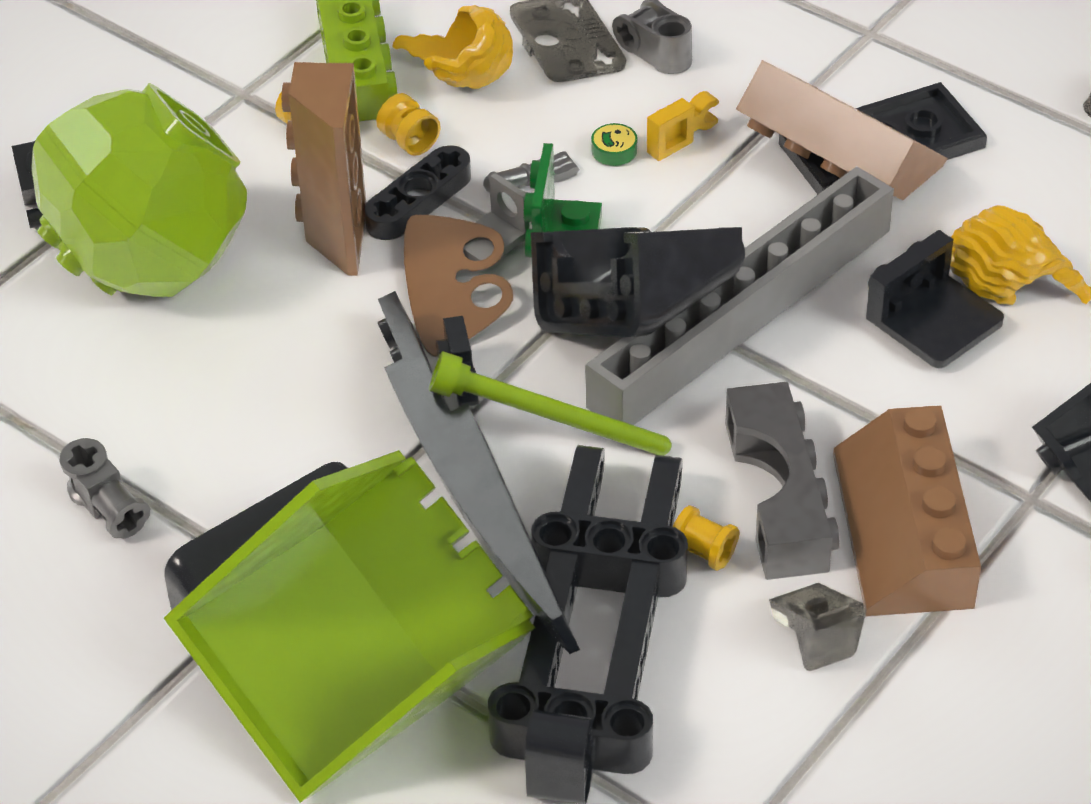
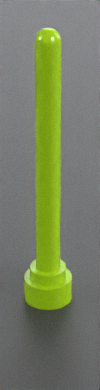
[429,351,672,455]

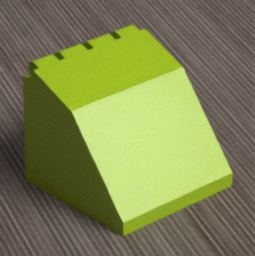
[163,450,535,803]

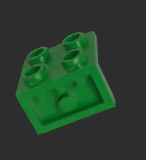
[523,143,602,258]

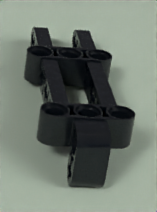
[488,445,688,804]

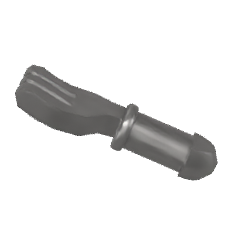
[483,151,580,193]

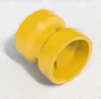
[376,93,441,156]

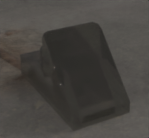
[769,582,866,671]

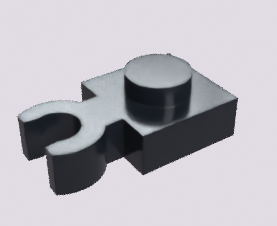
[436,316,479,407]

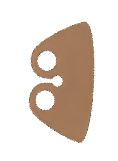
[404,215,513,356]

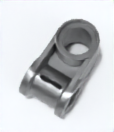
[612,0,692,74]

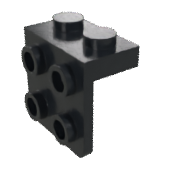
[866,230,1004,368]

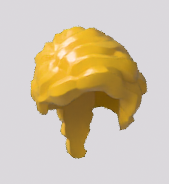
[392,5,513,89]
[950,205,1091,305]

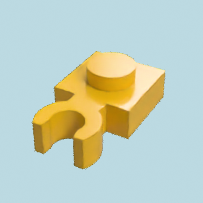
[647,91,719,162]

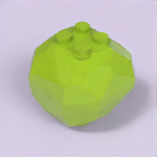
[32,83,247,297]

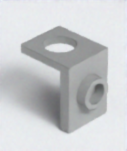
[463,173,530,261]

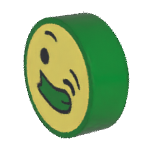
[591,123,638,166]

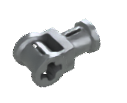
[59,438,150,539]

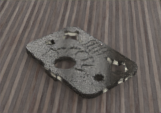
[509,0,627,82]

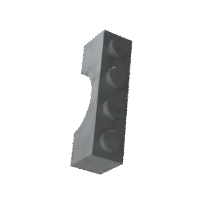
[725,381,840,580]

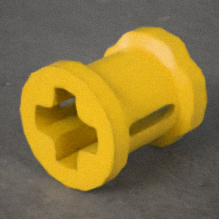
[673,505,740,571]

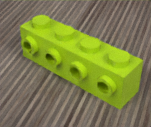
[316,0,398,122]

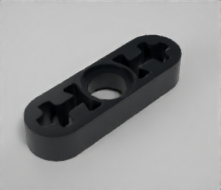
[365,145,471,240]

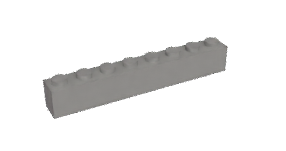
[585,166,894,425]

